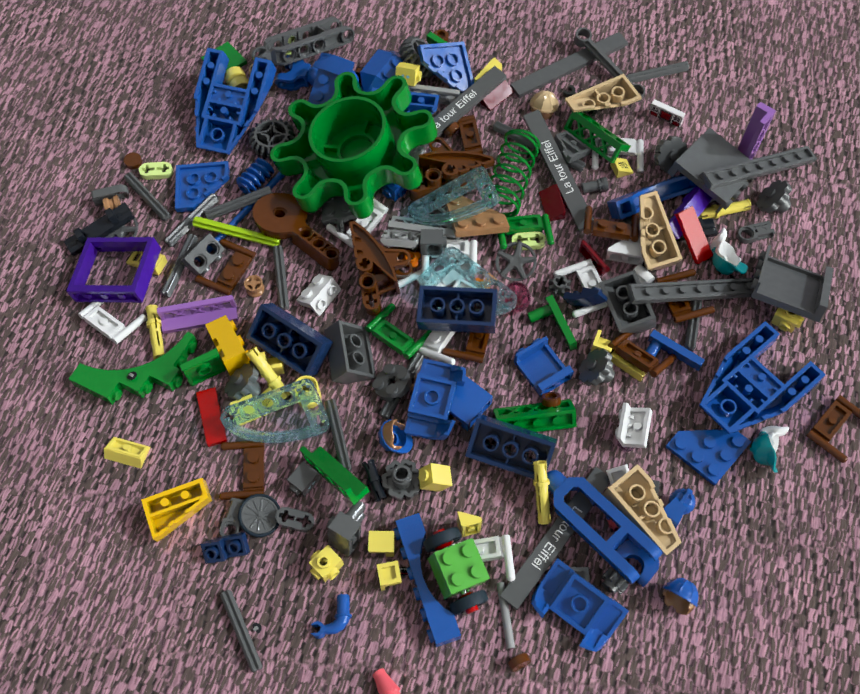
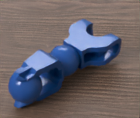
[274,55,359,91]
[617,488,696,587]

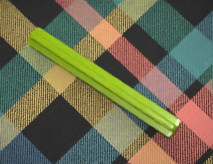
[192,216,281,247]

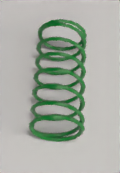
[481,129,541,217]

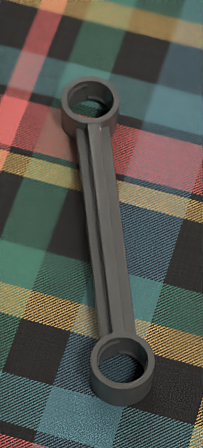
[574,27,646,103]

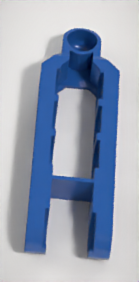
[547,470,663,584]

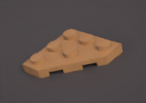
[444,196,510,238]

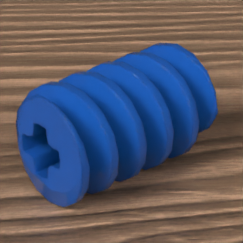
[236,158,274,195]

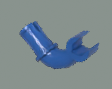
[311,594,352,639]

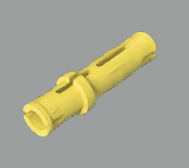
[698,199,751,220]
[145,305,165,360]
[246,346,291,401]
[533,460,551,525]

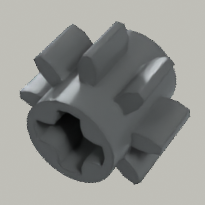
[548,274,571,298]
[602,568,629,595]

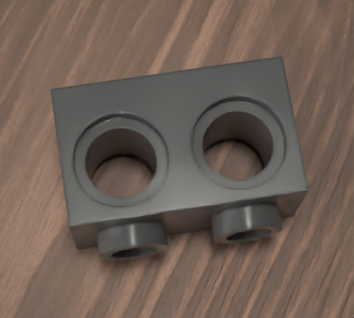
[180,233,225,276]

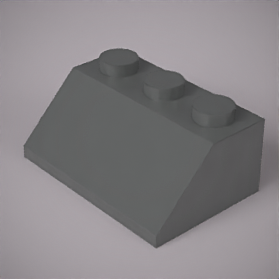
[599,270,656,334]
[324,320,376,384]

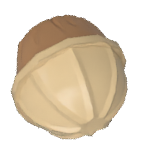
[530,90,559,120]

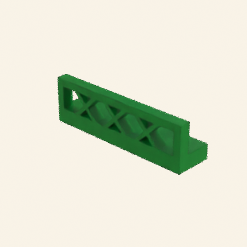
[563,111,631,163]
[493,399,577,432]
[299,446,370,505]

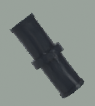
[362,459,387,502]

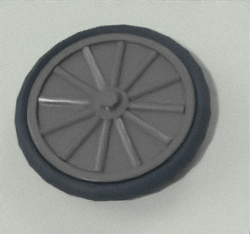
[238,494,282,537]

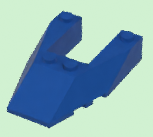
[194,48,276,155]
[699,321,826,434]

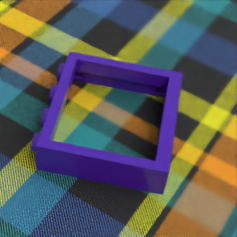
[66,237,161,303]

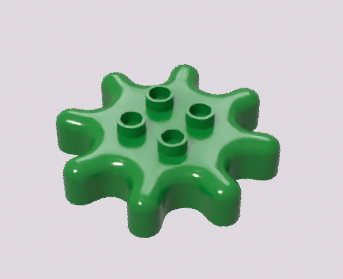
[270,72,438,219]

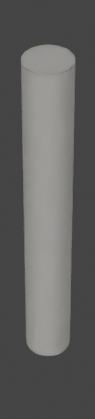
[497,582,515,649]

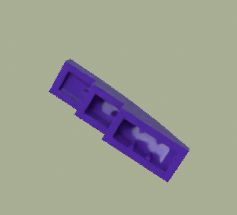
[669,185,712,239]

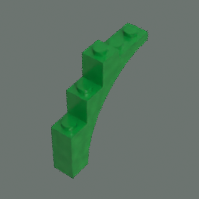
[69,332,198,405]

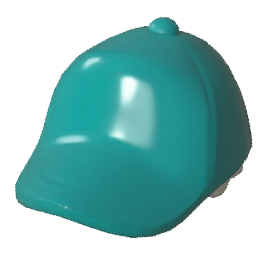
[710,228,748,275]
[750,426,789,473]

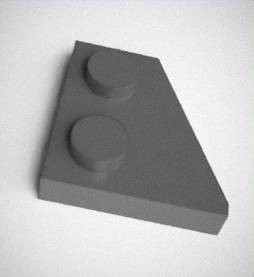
[554,131,591,163]

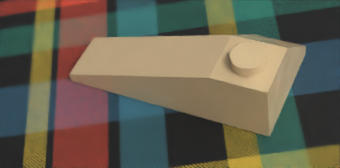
[565,74,642,113]
[639,191,682,270]
[602,464,682,556]

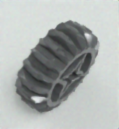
[399,36,435,79]
[249,117,296,160]

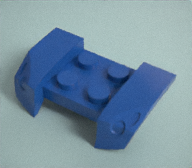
[308,53,355,105]
[404,358,466,440]
[531,558,629,652]

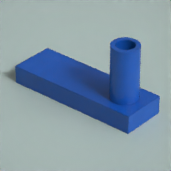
[645,330,705,371]

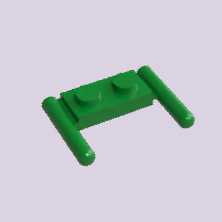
[497,214,554,250]
[365,303,432,360]

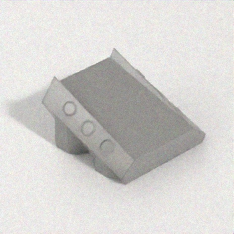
[380,229,420,251]

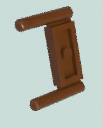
[457,114,483,154]
[583,206,639,242]
[195,239,256,296]
[655,269,715,323]
[442,308,490,364]
[608,333,676,378]
[806,395,860,463]
[219,440,265,500]

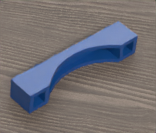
[607,174,696,219]
[393,513,461,647]

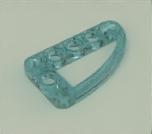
[408,166,500,226]
[418,247,517,316]
[220,379,329,443]

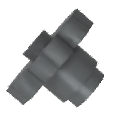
[654,135,687,172]
[756,180,792,213]
[579,348,615,386]
[225,363,261,401]
[381,459,420,501]

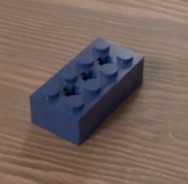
[416,285,498,334]
[246,303,333,376]
[465,414,557,479]

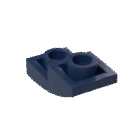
[563,287,608,307]
[200,532,250,564]

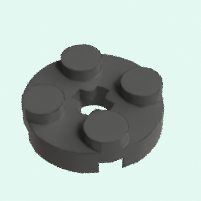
[372,364,412,402]

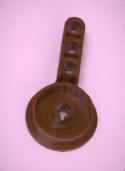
[252,193,340,271]

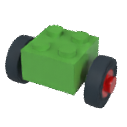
[423,527,490,616]

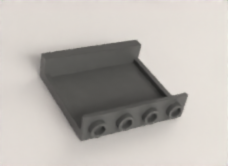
[667,128,754,214]
[750,245,834,322]

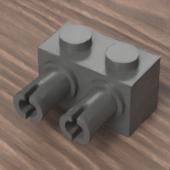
[327,501,366,557]

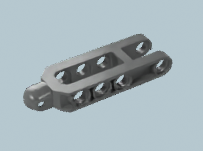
[251,17,355,66]

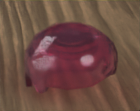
[502,282,531,312]

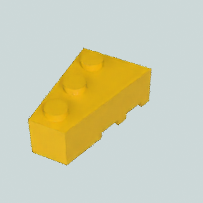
[205,315,251,376]
[141,478,212,542]

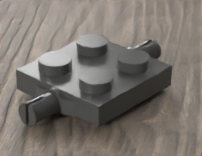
[322,196,357,233]

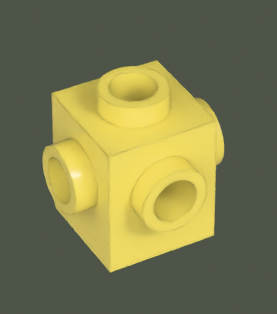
[771,308,805,333]
[309,545,344,582]

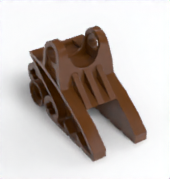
[409,137,495,202]
[349,221,413,316]

